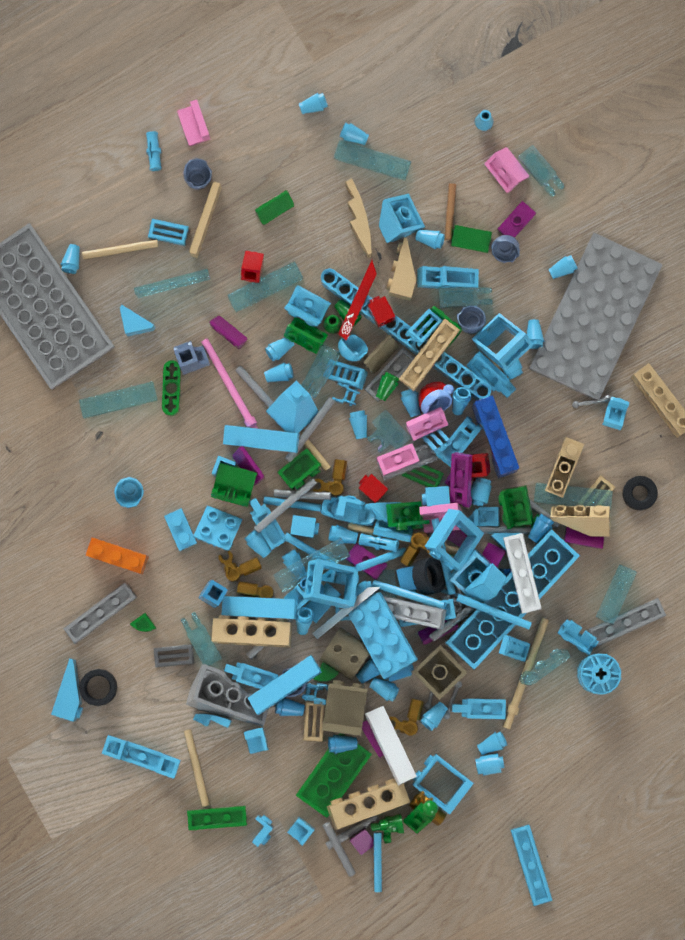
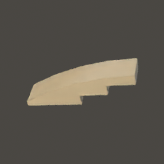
[345,178,372,258]

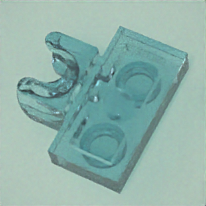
[367,410,411,453]

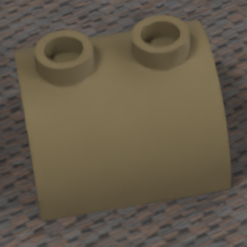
[319,627,369,681]
[412,645,467,700]

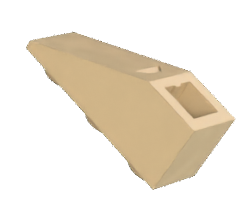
[386,238,416,301]
[545,437,584,498]
[550,505,611,536]

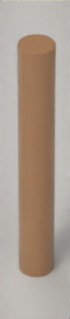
[444,183,456,241]

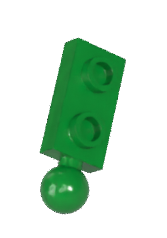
[403,800,438,834]

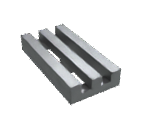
[154,644,194,667]

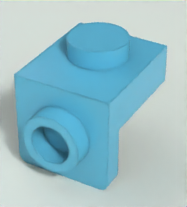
[602,397,629,431]
[252,815,273,847]

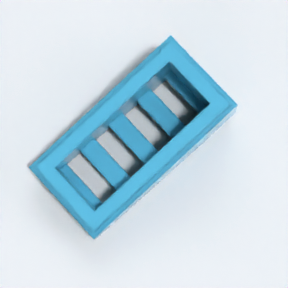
[324,359,368,390]

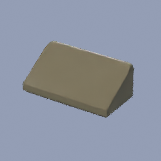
[364,335,399,374]

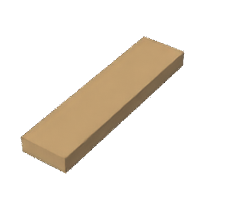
[189,182,221,258]
[399,319,460,391]

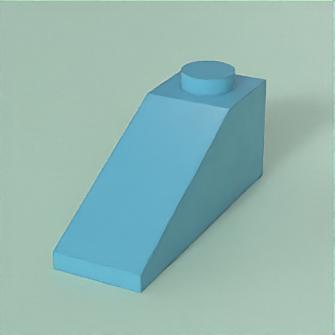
[51,659,83,722]

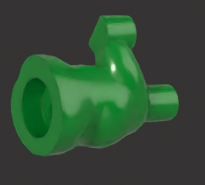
[371,813,404,844]

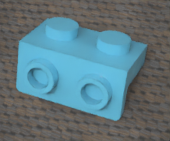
[284,285,331,327]

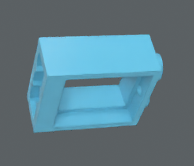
[472,313,533,371]
[424,509,484,571]
[304,559,359,609]
[412,754,474,814]

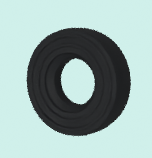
[623,476,658,511]

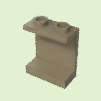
[322,680,367,736]

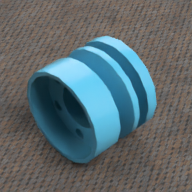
[577,653,621,695]

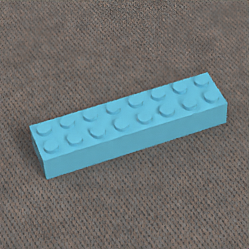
[445,529,580,670]

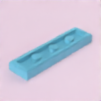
[223,425,300,453]
[221,596,297,619]
[248,655,322,715]
[510,824,553,906]

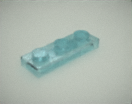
[596,564,637,625]

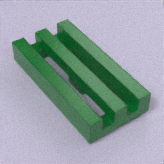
[401,465,444,487]

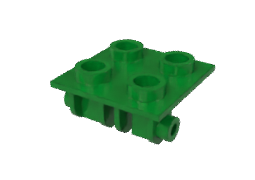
[211,463,257,507]

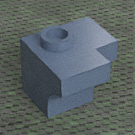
[173,341,210,375]

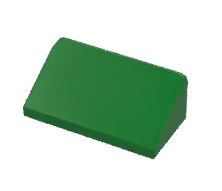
[255,190,294,225]
[451,225,492,253]

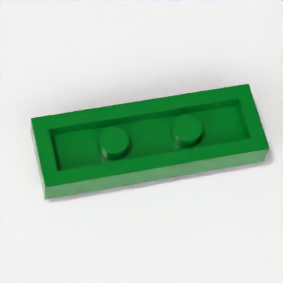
[187,805,247,831]

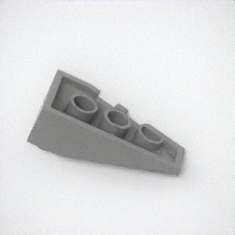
[186,664,268,726]

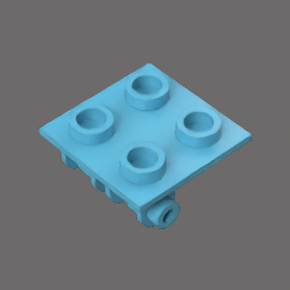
[193,505,243,551]

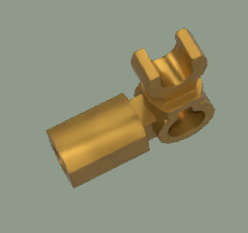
[313,459,347,496]
[400,532,443,567]
[218,551,262,582]
[237,581,274,598]
[389,698,424,736]
[410,791,447,826]

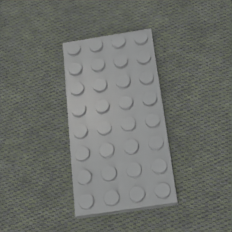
[0,223,115,390]
[529,233,663,401]

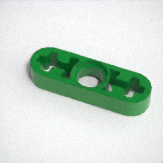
[162,360,181,416]

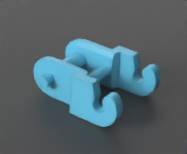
[332,382,360,406]
[302,683,328,705]

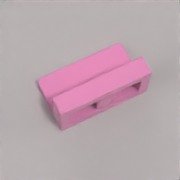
[177,100,210,146]
[484,147,529,193]
[406,407,448,441]
[376,444,419,476]
[419,503,461,534]

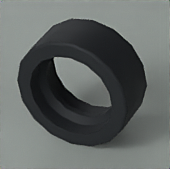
[412,557,446,595]
[79,669,118,706]

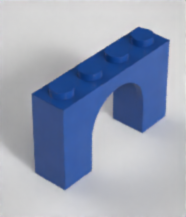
[472,395,519,479]

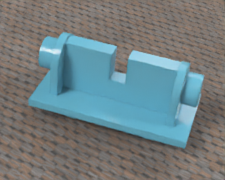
[558,619,599,655]

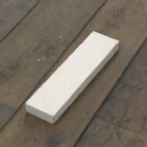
[503,533,541,614]
[365,706,417,785]

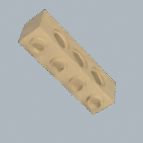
[631,363,685,438]
[212,615,292,648]
[327,778,410,829]

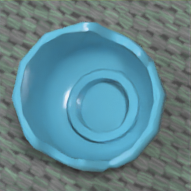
[338,334,368,362]
[114,477,144,508]

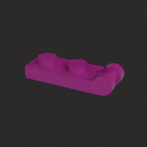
[450,452,473,508]

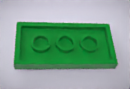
[295,733,372,818]

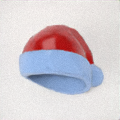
[418,381,454,414]

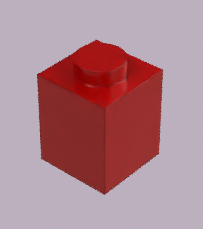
[241,251,264,283]
[368,296,396,328]
[470,453,491,478]
[358,474,388,503]

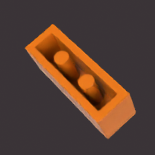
[85,537,149,575]

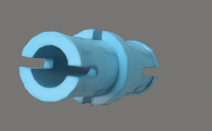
[146,131,162,171]
[359,533,399,552]

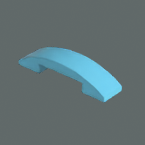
[101,735,181,779]

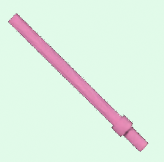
[201,338,258,428]

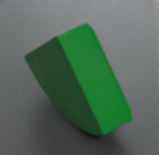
[130,613,156,632]
[313,663,339,682]

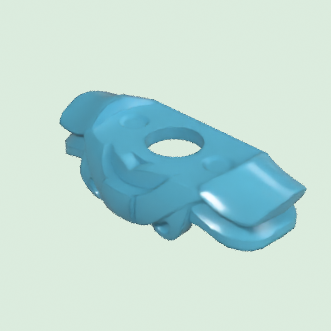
[321,495,376,526]

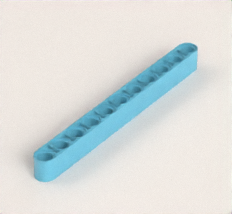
[321,269,491,400]

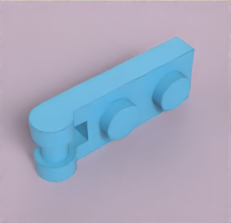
[436,416,482,467]

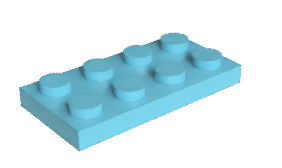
[348,592,418,679]

